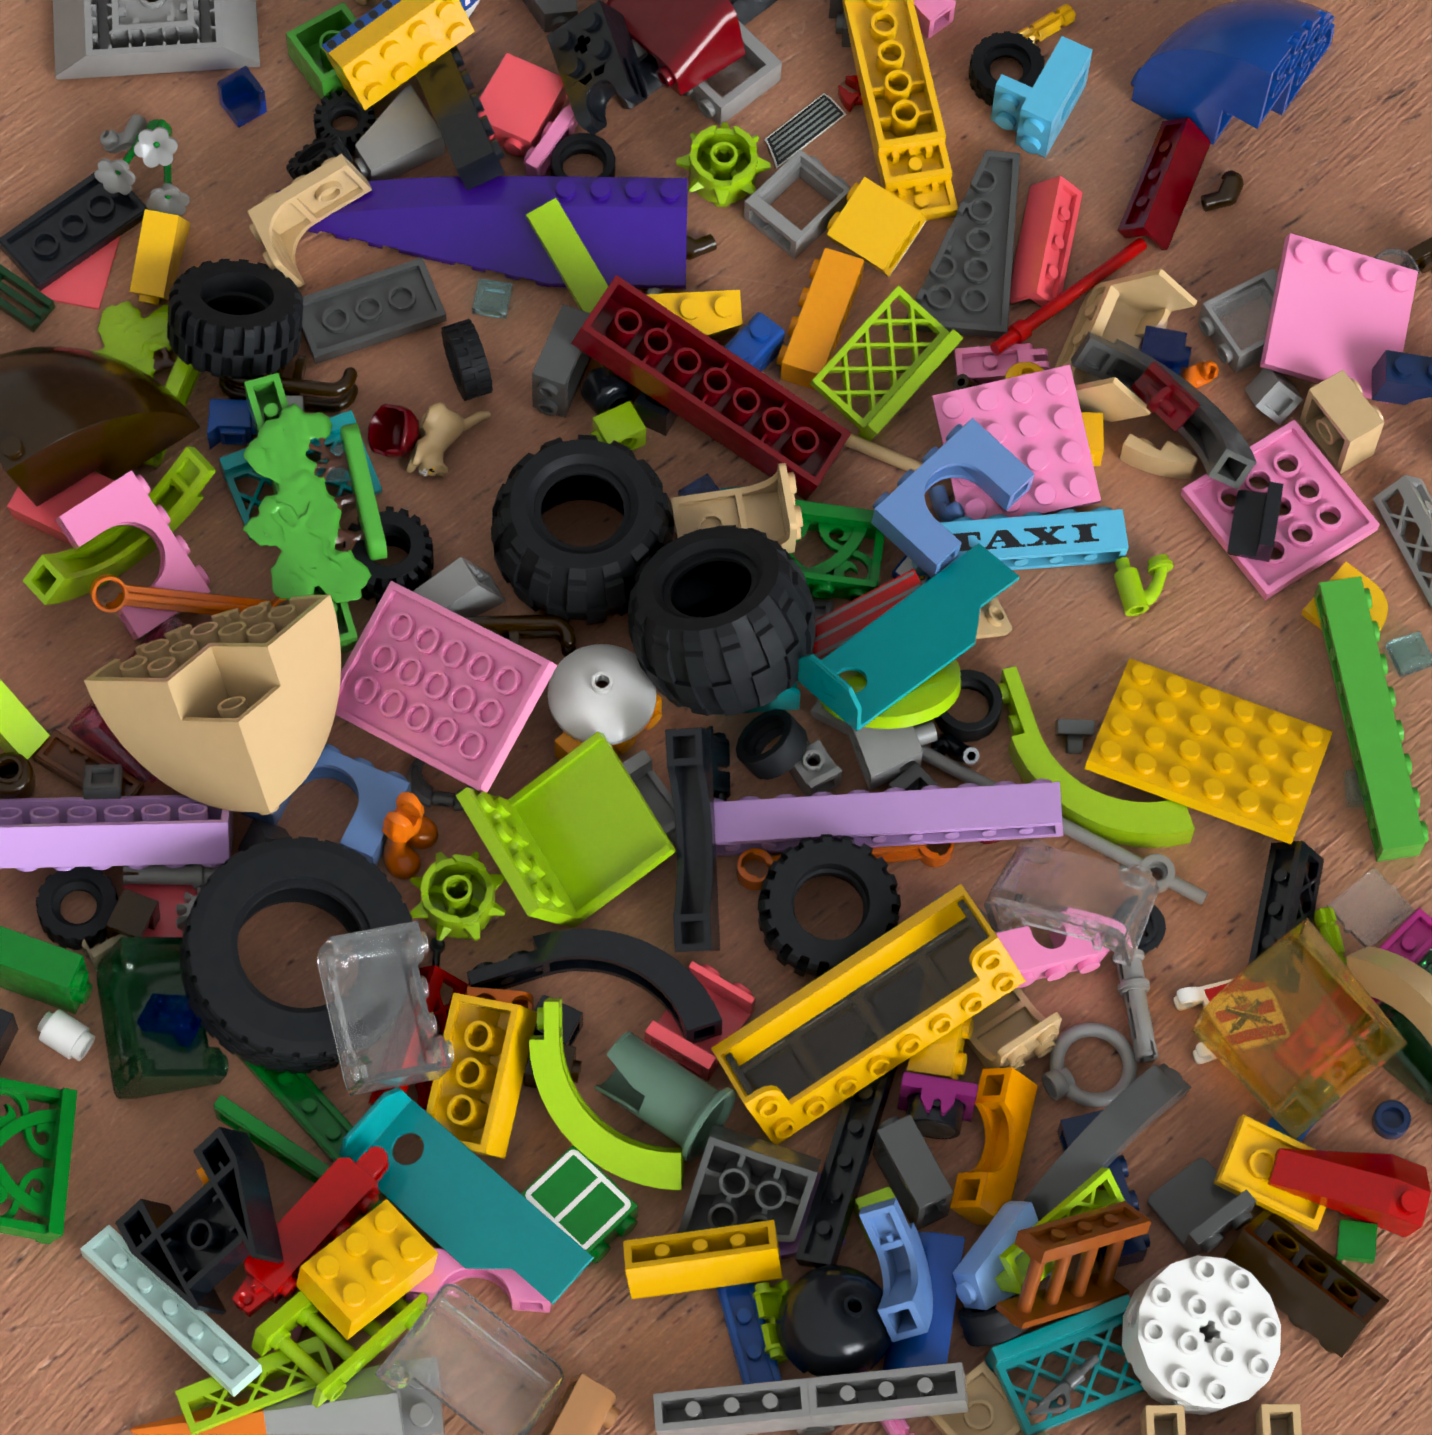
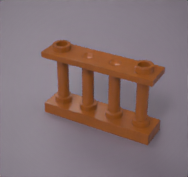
[995,1201,1151,1329]

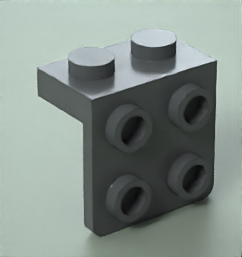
[1147,1158,1256,1257]

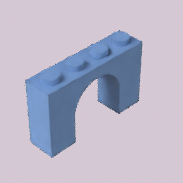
[871,418,1035,578]
[242,744,411,866]

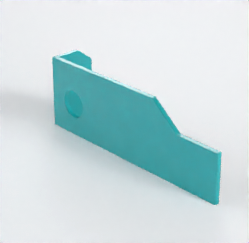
[798,543,1019,731]
[339,1087,594,1305]

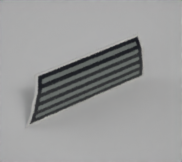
[764,93,846,169]

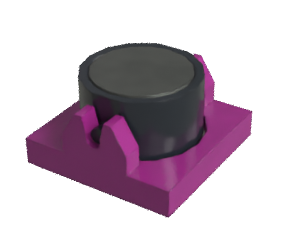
[897,1071,978,1139]

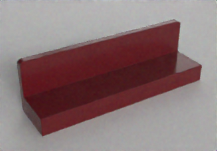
[1118,117,1211,250]

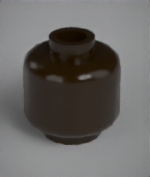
[0,752,36,799]

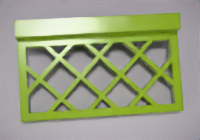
[809,285,963,441]

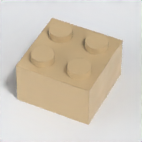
[1299,370,1385,475]

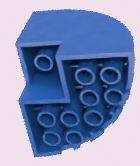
[1131,0,1335,145]

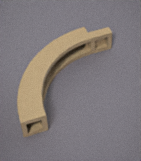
[1347,946,1432,1046]

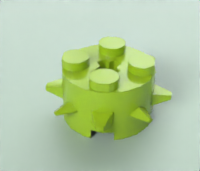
[676,122,771,207]
[410,851,506,941]

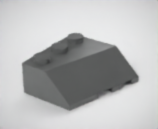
[678,1124,821,1242]

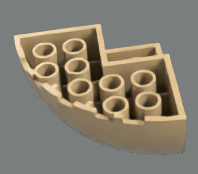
[84,594,341,815]

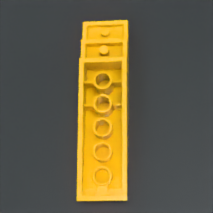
[842,0,958,221]

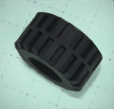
[343,506,434,604]

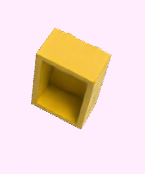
[296,1199,438,1340]

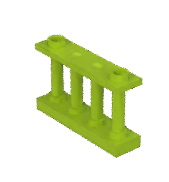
[251,1291,428,1408]

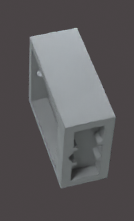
[744,149,850,259]

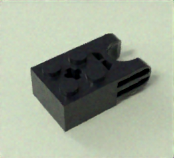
[547,0,648,135]

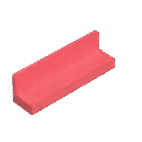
[1010,175,1083,307]

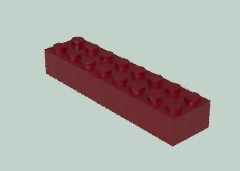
[571,275,852,501]

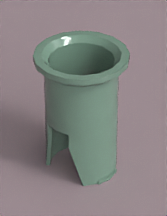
[594,1031,737,1162]

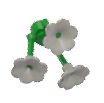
[94,119,190,216]

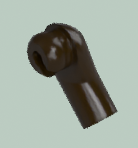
[1201,170,1244,212]

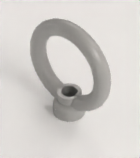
[1042,1022,1137,1108]

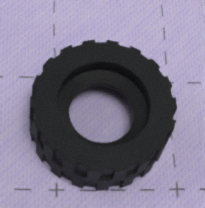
[969,31,1045,106]
[441,319,493,401]
[36,866,119,950]

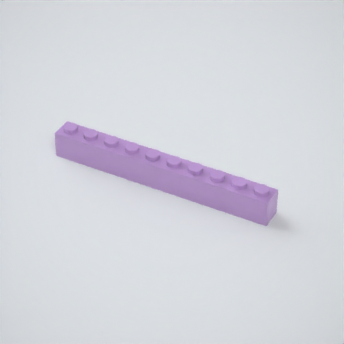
[714,779,1063,857]

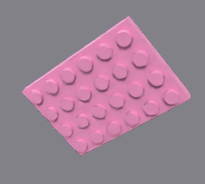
[335,581,557,792]

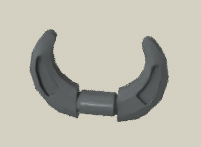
[407,758,476,811]

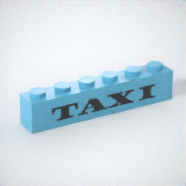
[912,507,1129,576]

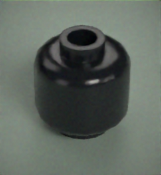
[581,366,633,415]

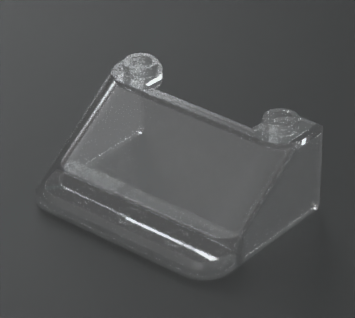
[375,1284,564,1435]

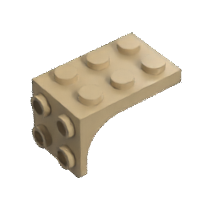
[247,154,372,288]
[670,463,803,553]
[965,988,1062,1072]
[927,1362,1064,1435]

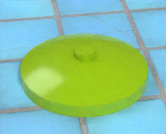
[818,651,961,729]

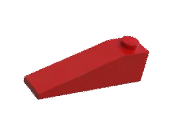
[1268,1148,1431,1237]

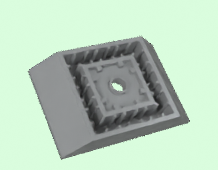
[53,0,260,80]

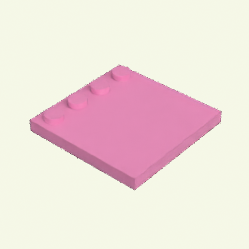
[1260,233,1418,404]

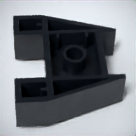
[115,1127,284,1315]

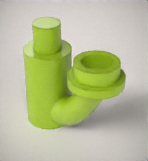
[1114,554,1174,616]

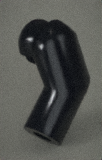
[931,733,980,765]

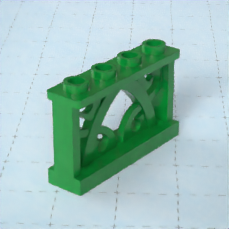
[789,500,884,601]
[0,1077,77,1244]

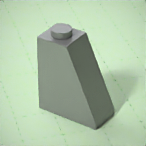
[353,85,445,181]
[413,557,506,617]

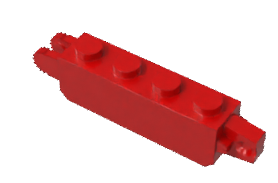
[232,1145,389,1317]

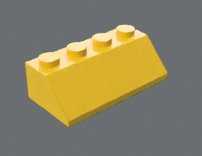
[419,993,537,1159]

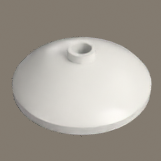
[548,644,657,745]

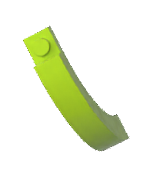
[23,447,217,605]
[529,998,684,1190]

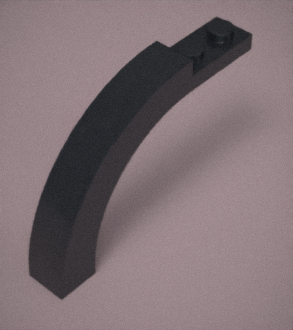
[467,929,722,1044]

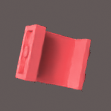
[645,961,755,1082]

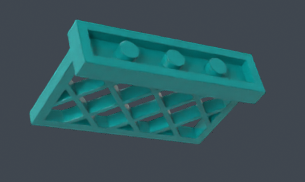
[219,410,382,541]
[985,1294,1145,1435]

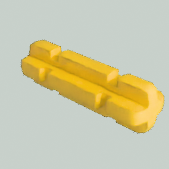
[1017,4,1076,45]

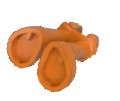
[382,792,438,879]

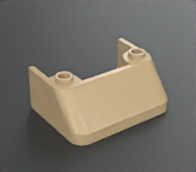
[1055,269,1197,422]

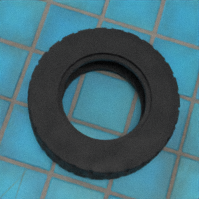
[180,836,417,1073]

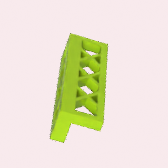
[995,1167,1125,1294]
[175,1336,334,1435]

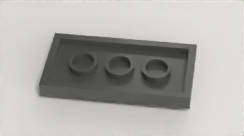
[302,257,447,364]

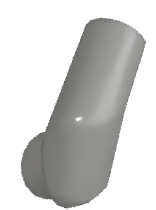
[100,114,147,154]

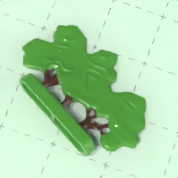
[243,403,387,603]

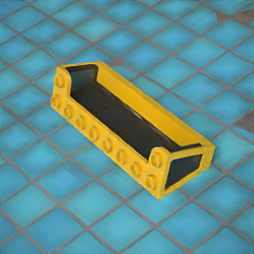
[711,884,1026,1145]

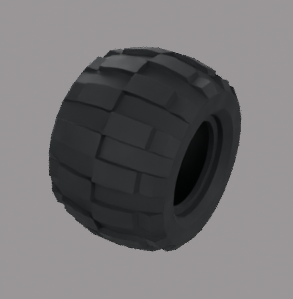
[491,435,674,625]
[628,525,815,716]

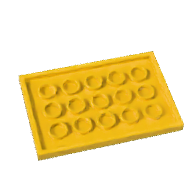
[1085,658,1333,844]

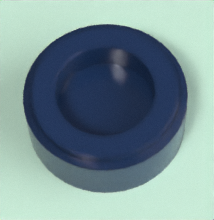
[1372,1100,1411,1140]

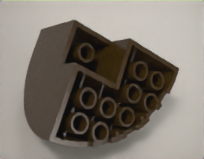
[0,346,200,506]

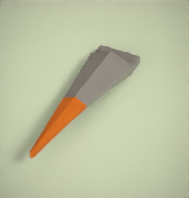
[130,1357,445,1435]

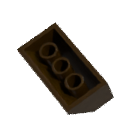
[1224,1209,1389,1358]

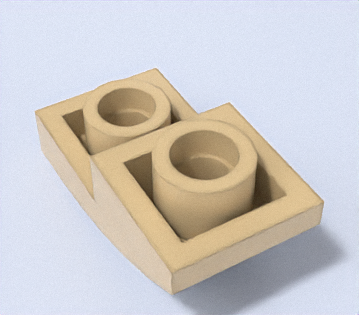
[1119,434,1198,479]

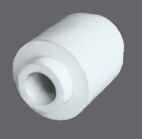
[37,1009,95,1061]

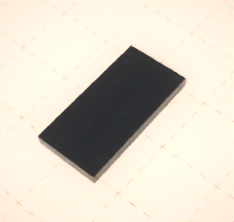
[0,172,148,291]

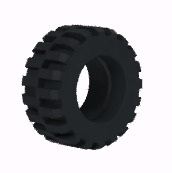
[167,259,304,379]
[757,834,901,979]

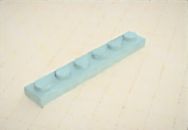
[80,1225,263,1397]

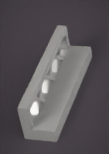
[1373,475,1432,608]

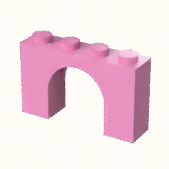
[55,470,211,640]

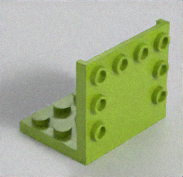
[455,731,677,928]

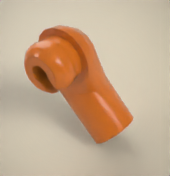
[1182,360,1219,389]

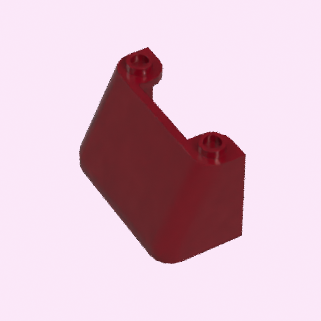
[606,0,746,96]

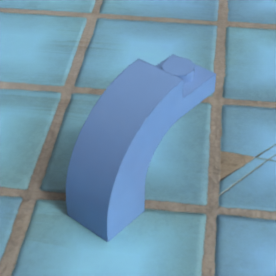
[859,1198,933,1342]

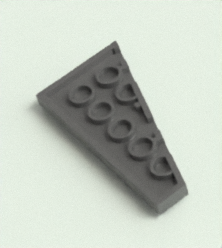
[903,150,1020,338]

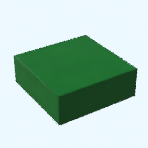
[1336,1219,1377,1264]

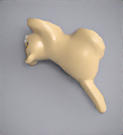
[405,402,491,477]

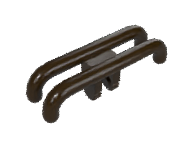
[219,355,358,412]
[464,615,576,657]

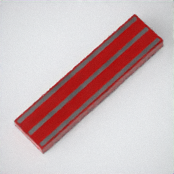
[812,569,922,658]

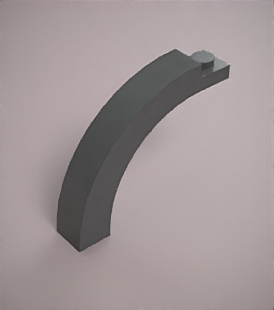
[1071,331,1256,490]
[1024,1063,1192,1221]

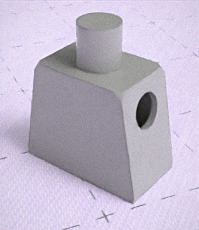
[846,720,938,790]

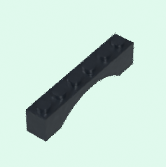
[665,727,720,952]

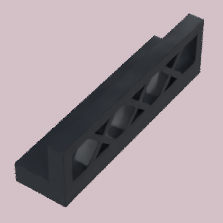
[1246,841,1324,993]

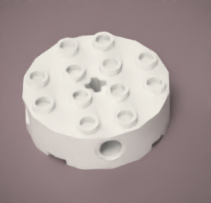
[1122,1255,1281,1415]

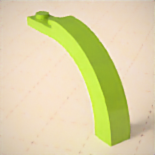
[997,666,1195,848]

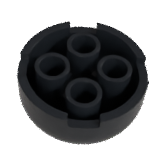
[775,1265,891,1377]

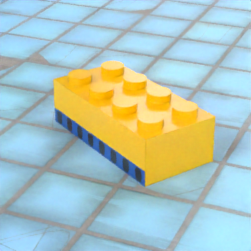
[322,0,475,111]

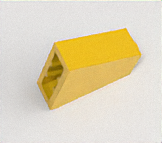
[129,209,191,305]

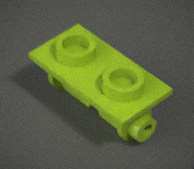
[752,1279,790,1364]

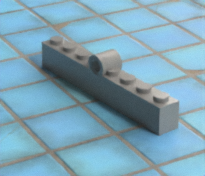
[653,1362,969,1435]

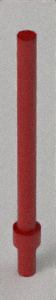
[990,238,1147,355]

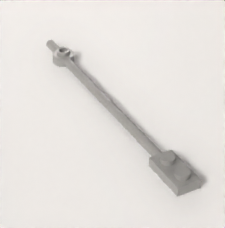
[811,700,1208,905]

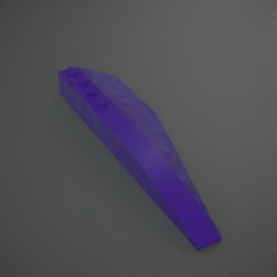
[276,176,688,289]

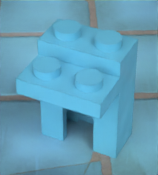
[990,36,1093,158]

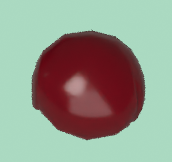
[367,404,420,458]

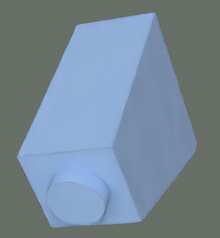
[953,1201,1051,1310]

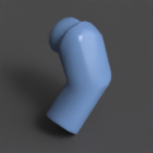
[928,485,965,522]

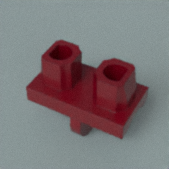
[1130,361,1200,432]

